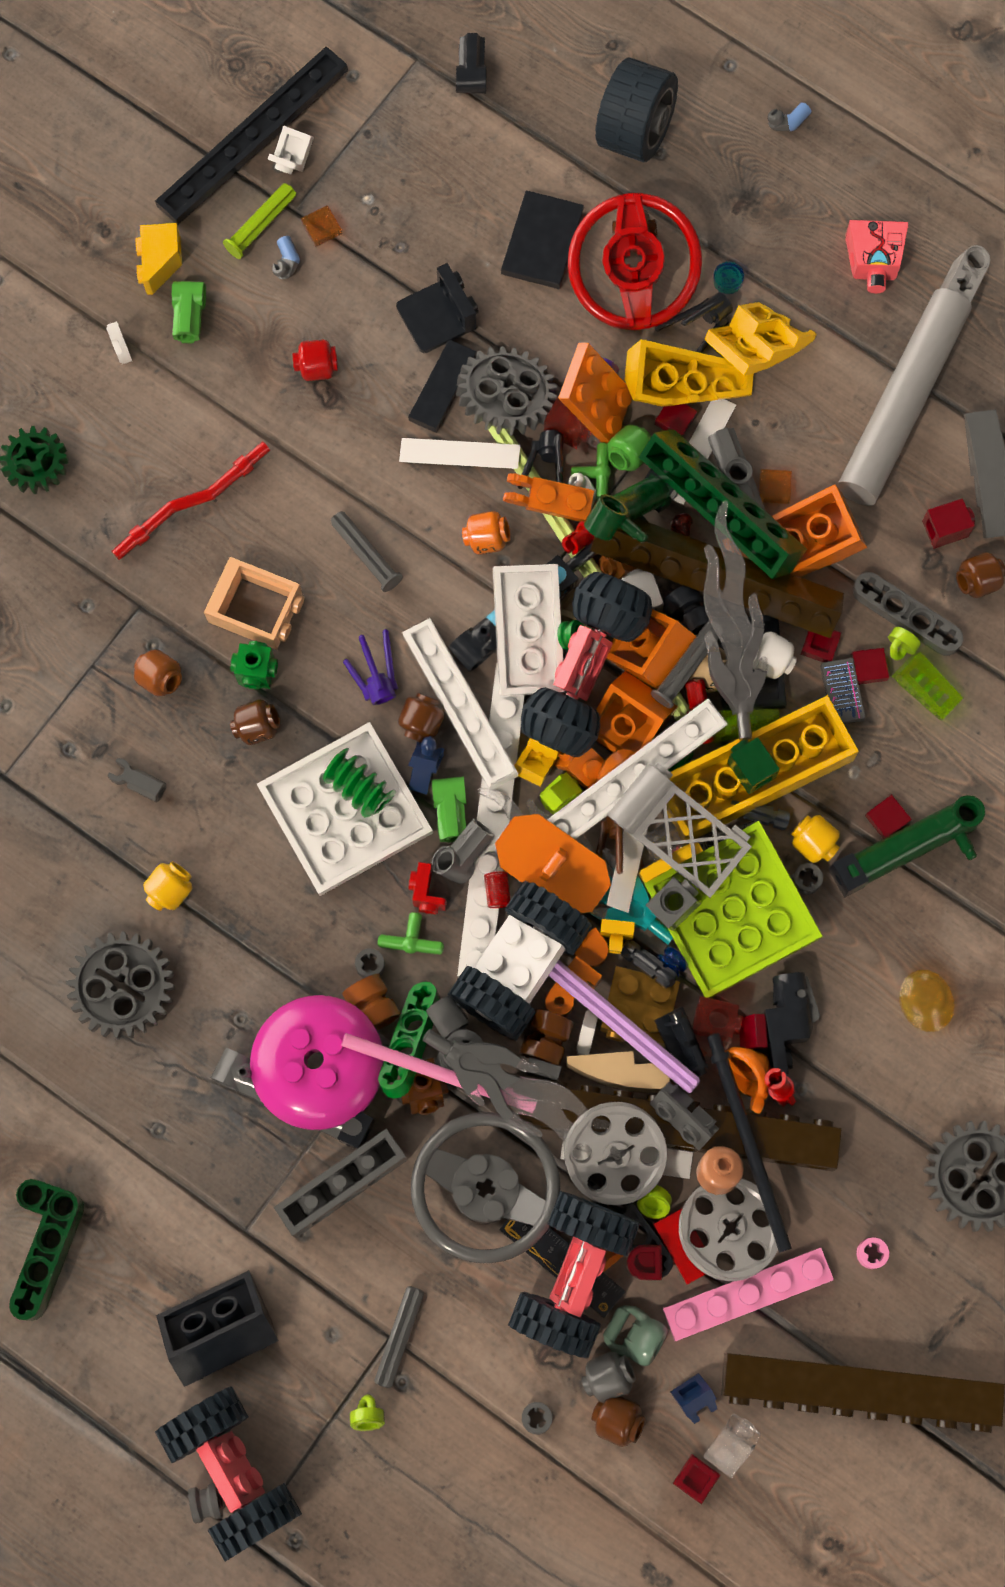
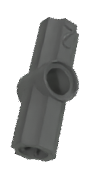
[708,428,766,511]

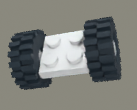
[448,881,592,1041]

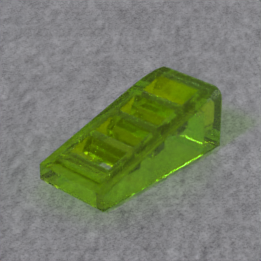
[892,652,963,720]
[713,709,780,743]

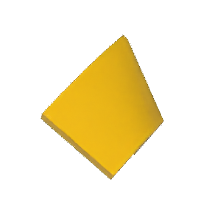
[704,302,817,376]

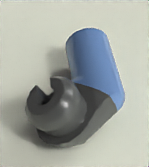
[767,102,811,131]
[272,236,300,279]

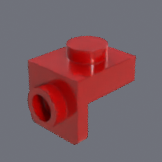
[408,862,447,914]

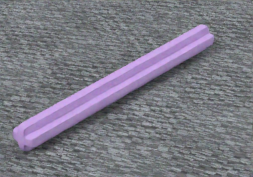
[548,960,700,1093]

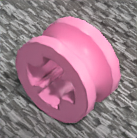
[856,1237,889,1269]

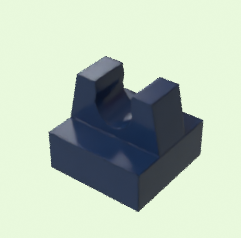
[670,1373,718,1424]

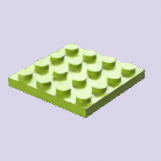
[644,821,823,1000]

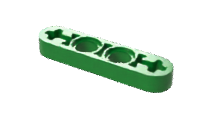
[378,982,441,1099]

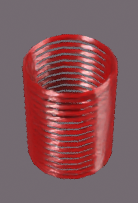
[484,871,511,908]

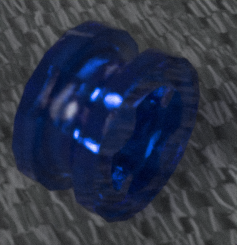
[656,947,688,978]

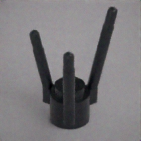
[654,292,733,353]
[517,430,564,489]

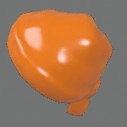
[725,1047,772,1114]

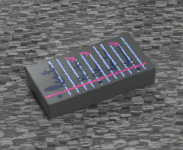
[820,658,865,724]

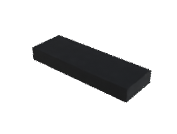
[408,340,477,433]

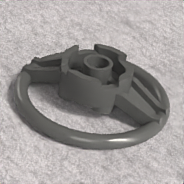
[411,1112,560,1263]

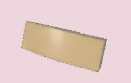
[566,1051,670,1093]

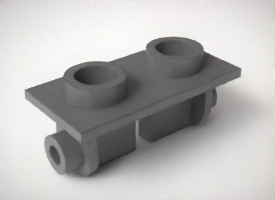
[650,1082,719,1150]

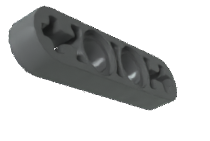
[853,572,963,656]

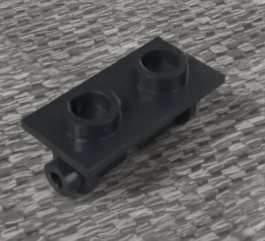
[654,1006,709,1077]

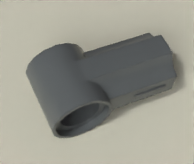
[432,818,495,884]
[426,995,469,1039]

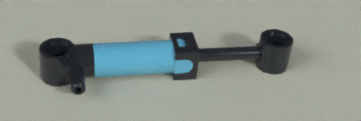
[448,516,648,672]

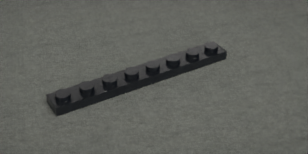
[155,46,348,226]

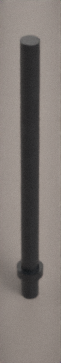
[707,1033,792,1253]

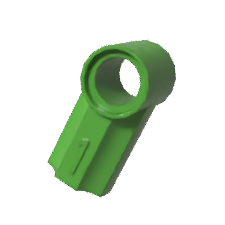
[172,281,206,343]
[432,776,466,843]

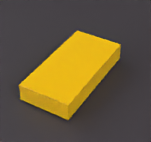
[638,842,703,883]

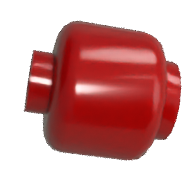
[292,339,338,381]

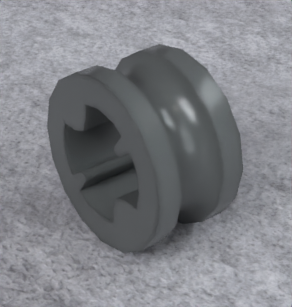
[793,863,823,895]
[355,948,385,978]
[522,1402,552,1435]

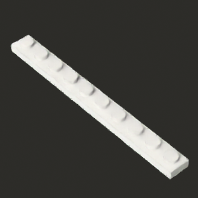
[457,663,525,978]

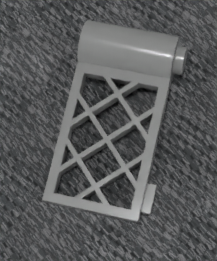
[607,763,752,898]

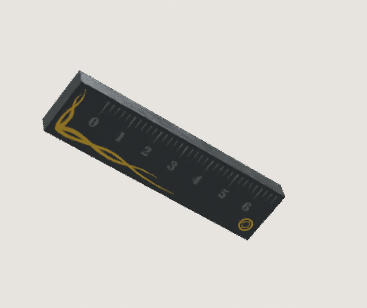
[499,1219,626,1318]

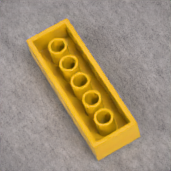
[666,695,859,845]

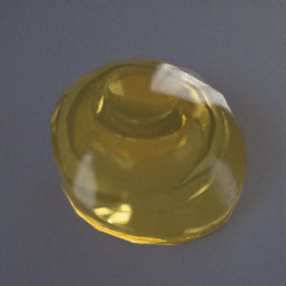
[899,970,954,1032]

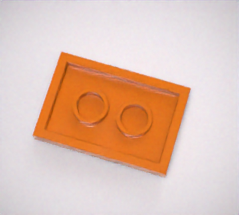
[558,343,632,444]

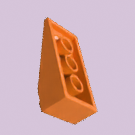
[722,484,868,577]

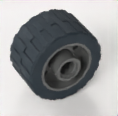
[595,57,678,163]

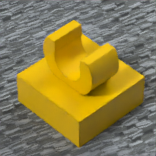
[600,919,635,954]

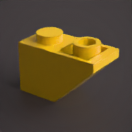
[136,223,182,295]

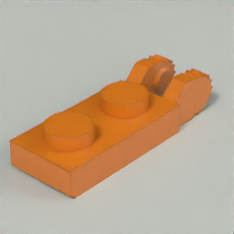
[503,473,595,522]

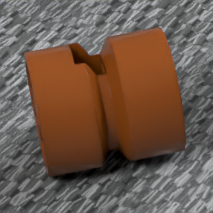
[342,974,401,1031]

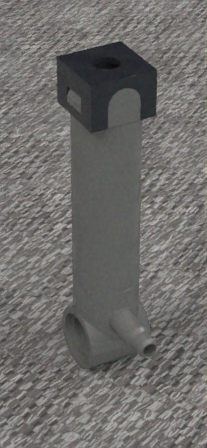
[210,1048,375,1149]

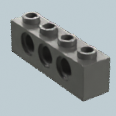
[273,1129,407,1238]

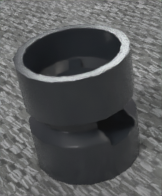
[663,585,718,636]

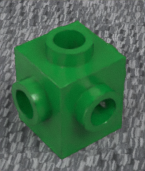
[230,641,278,690]

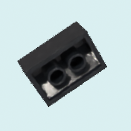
[156,1270,279,1387]

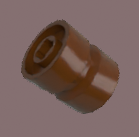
[519,1009,574,1066]

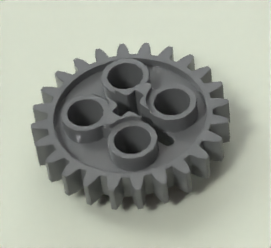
[456,346,557,436]
[66,931,175,1040]
[923,1121,1005,1232]

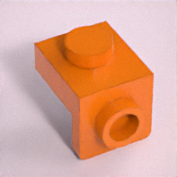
[554,748,605,790]

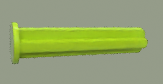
[223,183,296,259]

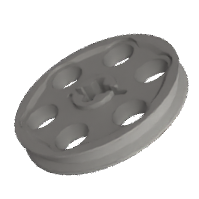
[564,1102,667,1205]
[679,1179,778,1281]

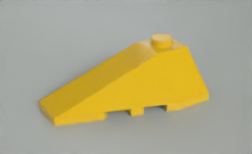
[624,339,754,407]

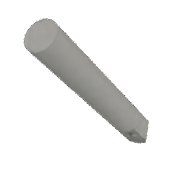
[837,245,990,506]

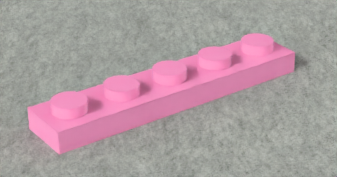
[662,1248,834,1341]

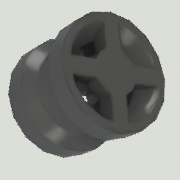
[188,1483,223,1524]

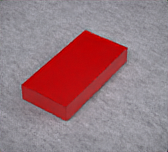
[653,1208,706,1285]

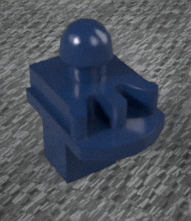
[408,737,445,794]

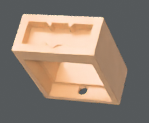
[204,557,304,650]

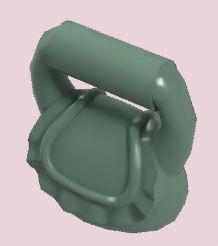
[603,1305,667,1366]

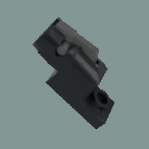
[763,972,820,1076]

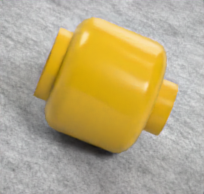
[791,815,840,863]
[143,861,193,911]

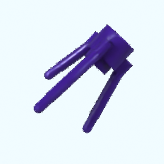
[343,629,399,705]

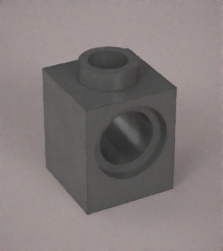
[646,877,701,931]

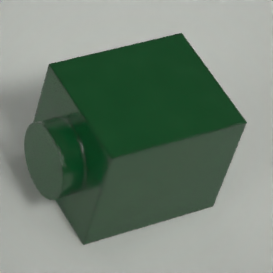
[727,737,780,795]

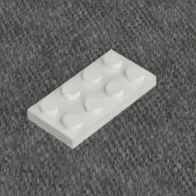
[493,564,565,696]

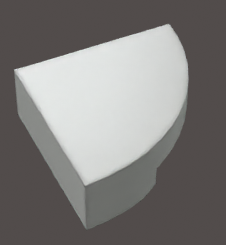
[106,321,132,365]
[576,1009,598,1055]

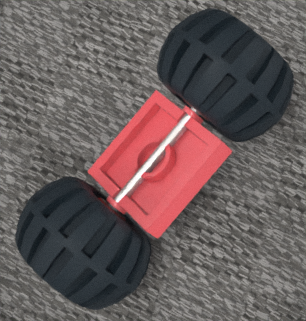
[521,572,652,757]

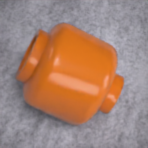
[462,511,510,555]

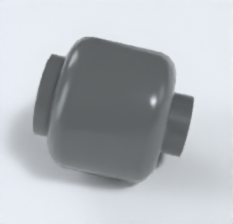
[582,1351,636,1403]

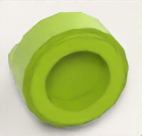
[888,627,921,661]
[637,1185,672,1219]
[350,1394,385,1431]

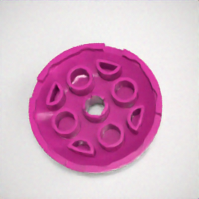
[250,995,384,1130]

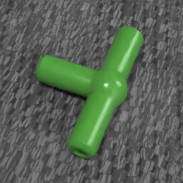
[571,442,611,501]
[378,912,444,955]

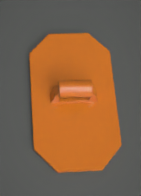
[495,814,611,913]

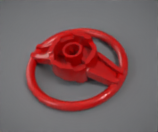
[568,193,702,330]

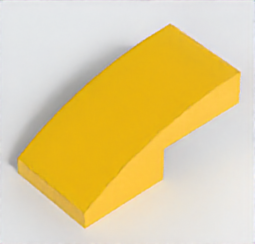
[514,738,559,787]

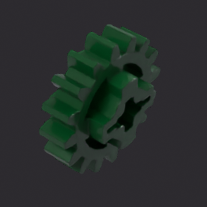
[0,426,69,494]

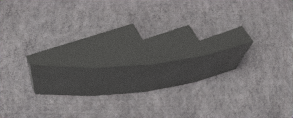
[964,409,1005,538]

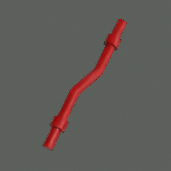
[111,441,270,560]

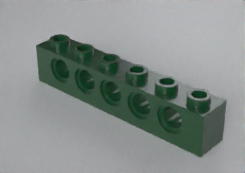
[638,429,807,579]

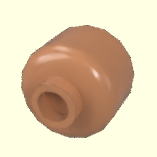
[696,1146,744,1195]

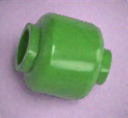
[607,425,651,472]

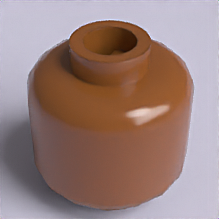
[134,649,182,697]

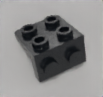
[396,263,479,353]

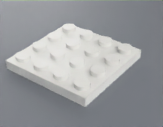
[257,722,433,896]

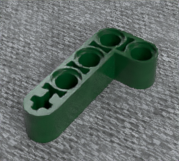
[9,1179,84,1321]

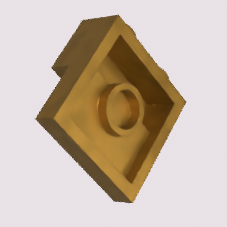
[600,966,680,1047]

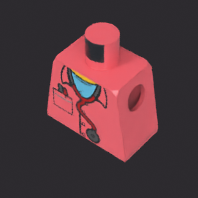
[846,220,908,294]

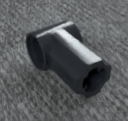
[456,33,487,94]

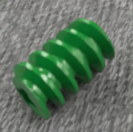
[323,748,396,818]

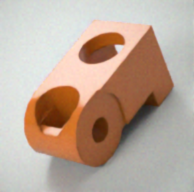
[545,956,602,1018]

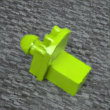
[539,772,583,814]

